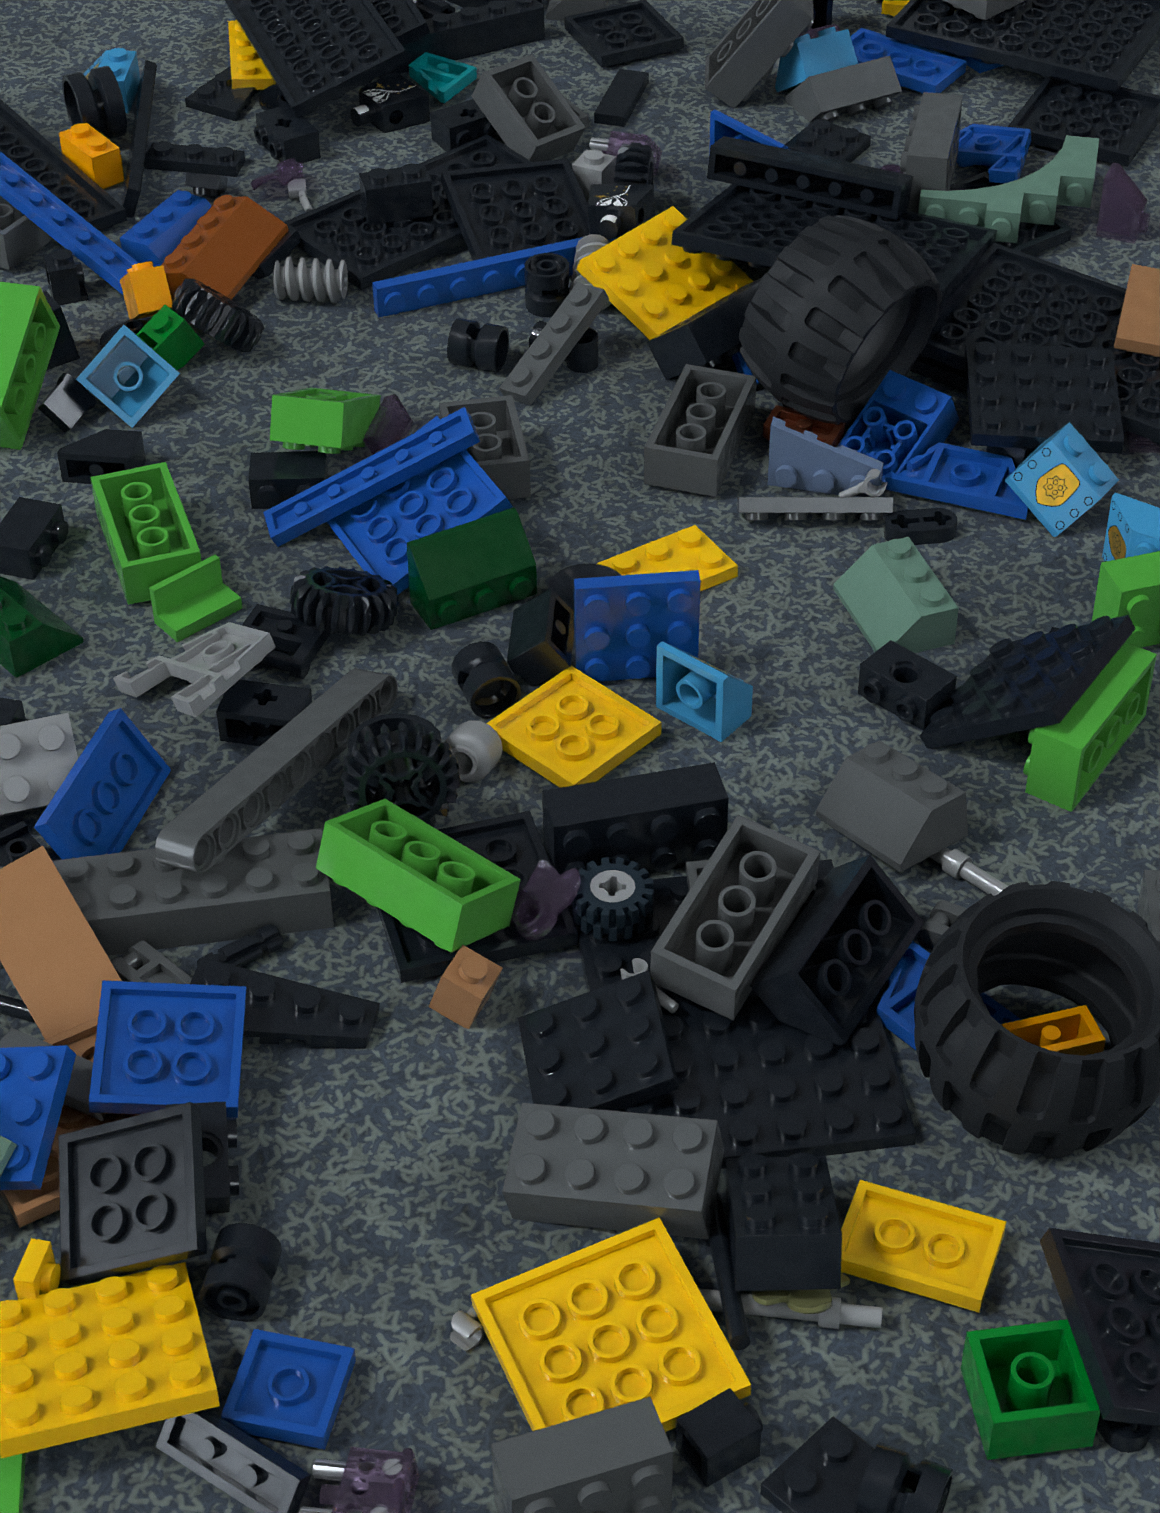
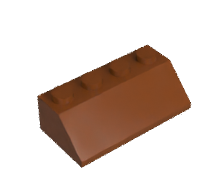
[162,195,289,300]

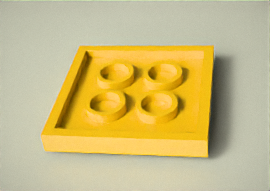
[486,665,662,788]

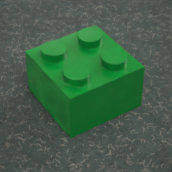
[961,1319,1100,1460]

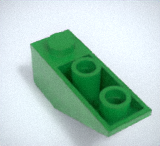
[136,305,205,370]

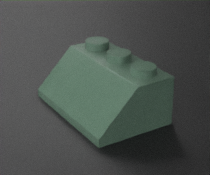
[833,537,959,653]

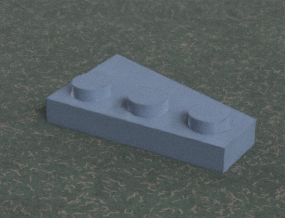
[768,416,884,497]

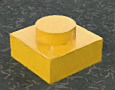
[13,1238,61,1300]

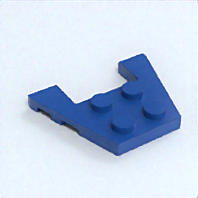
[956,124,1031,183]

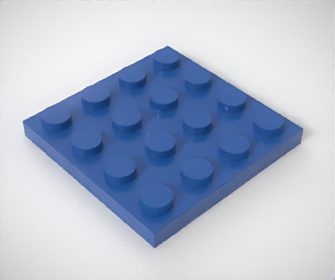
[327,416,513,595]

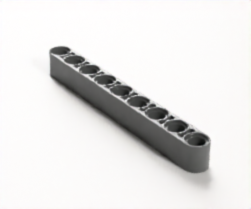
[155,668,398,873]

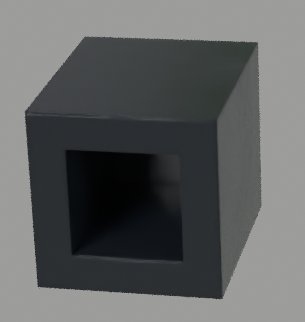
[676,1388,763,1487]

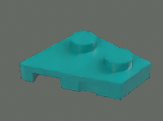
[409,52,477,103]

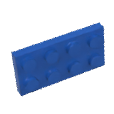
[850,28,967,94]
[34,708,171,859]

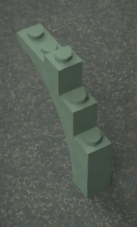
[918,135,1099,243]

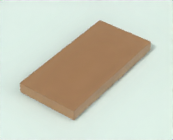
[1114,264,1160,357]
[0,846,122,1040]

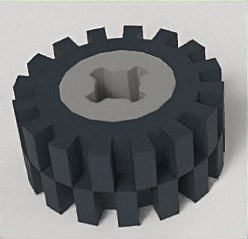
[572,857,654,941]

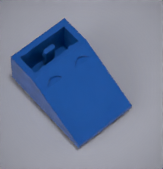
[837,370,959,483]

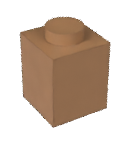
[429,945,503,1029]

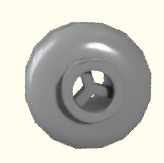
[445,720,503,783]

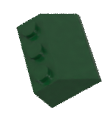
[406,508,537,630]
[0,576,84,678]

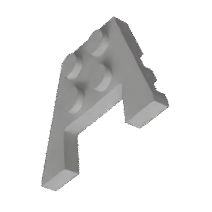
[113,622,276,717]

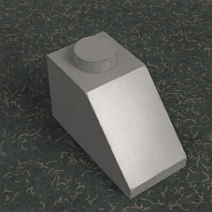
[572,149,616,202]

